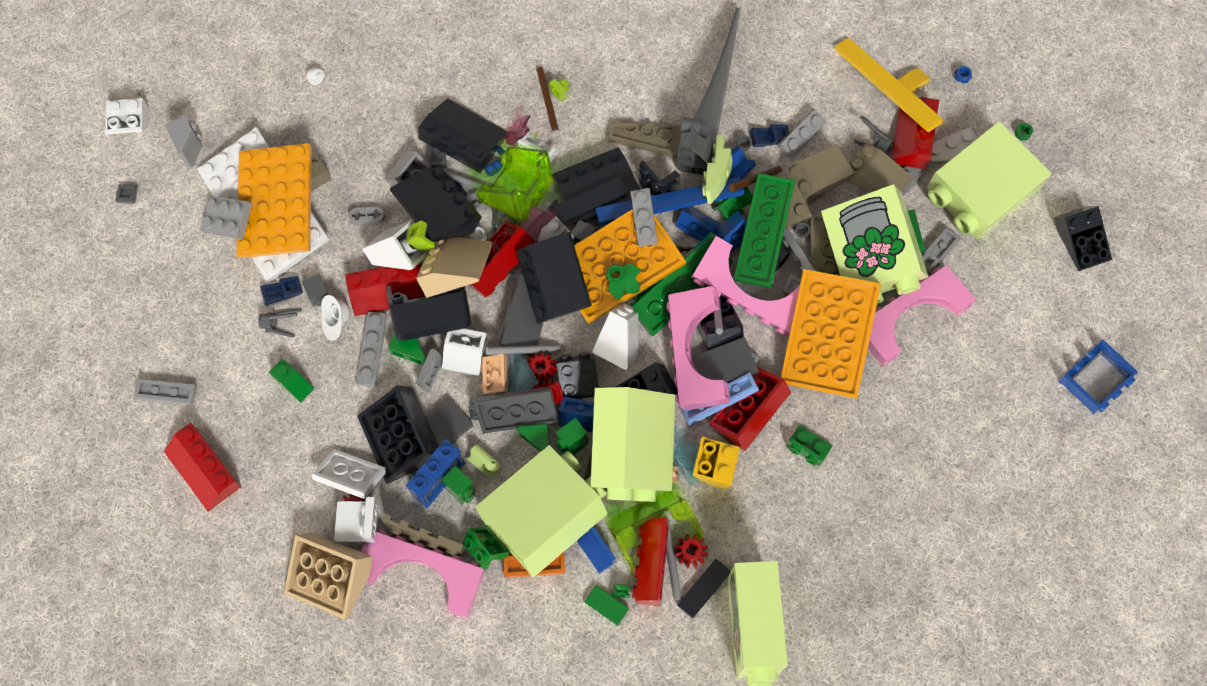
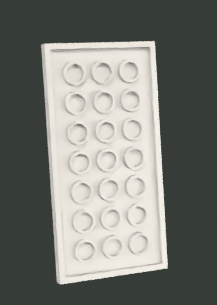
[197,127,330,282]

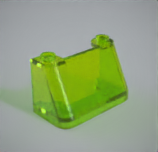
[476,146,553,221]

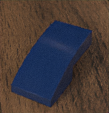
[749,124,789,147]
[260,276,303,306]

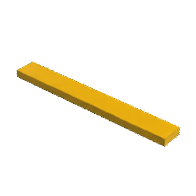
[835,37,943,132]

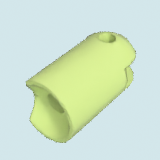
[466,444,500,477]

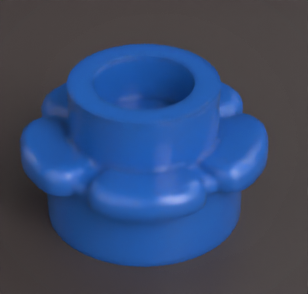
[954,66,972,83]

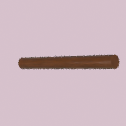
[536,67,559,131]
[729,166,782,192]

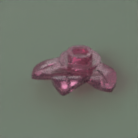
[506,115,531,147]
[520,206,556,238]

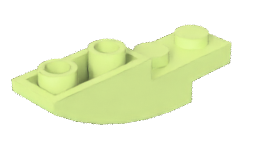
[703,135,732,204]

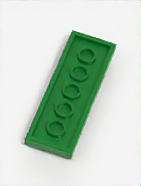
[734,173,796,289]
[630,233,734,336]

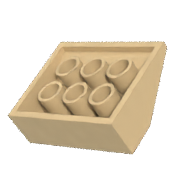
[416,237,493,298]
[284,533,373,620]

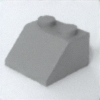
[164,115,202,170]
[384,151,431,186]

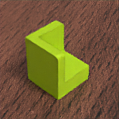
[406,220,435,252]

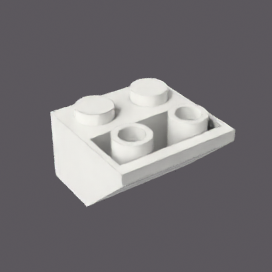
[105,98,149,135]
[442,329,488,376]

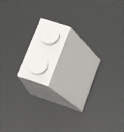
[362,219,429,270]
[592,304,638,370]

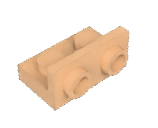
[481,354,508,396]

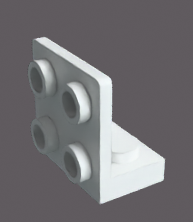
[334,497,378,543]

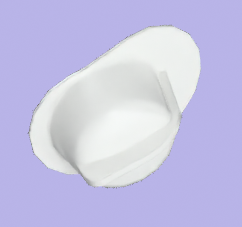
[321,295,349,341]

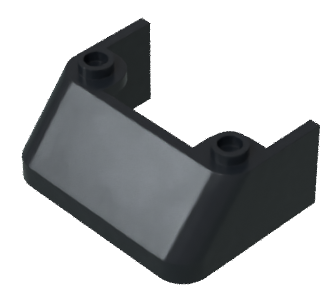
[387,285,472,341]

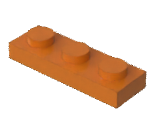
[503,552,565,578]

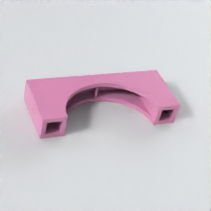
[691,236,800,336]
[868,265,976,367]
[667,286,730,411]
[361,529,485,619]

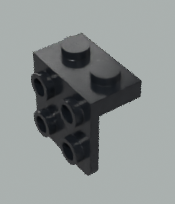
[639,161,680,195]
[556,352,599,399]

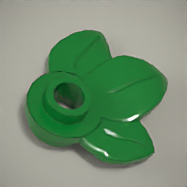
[606,264,641,300]

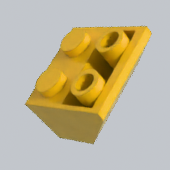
[692,437,740,490]

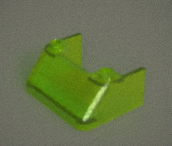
[607,489,704,575]

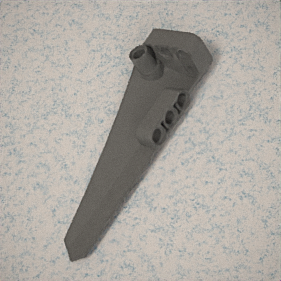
[677,7,741,175]

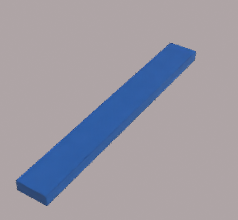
[595,177,744,226]

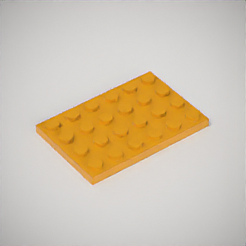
[236,143,312,258]
[574,209,686,325]
[781,269,881,399]

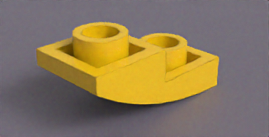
[898,68,930,93]

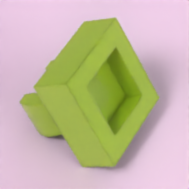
[549,78,570,103]

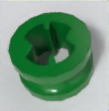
[1015,123,1033,141]
[612,584,631,598]

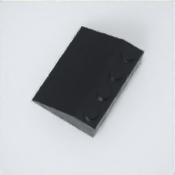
[418,98,509,174]
[552,147,640,225]
[390,166,482,242]
[516,232,592,324]
[357,385,439,484]

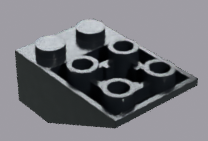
[1054,206,1113,271]
[697,295,744,351]
[614,362,678,401]

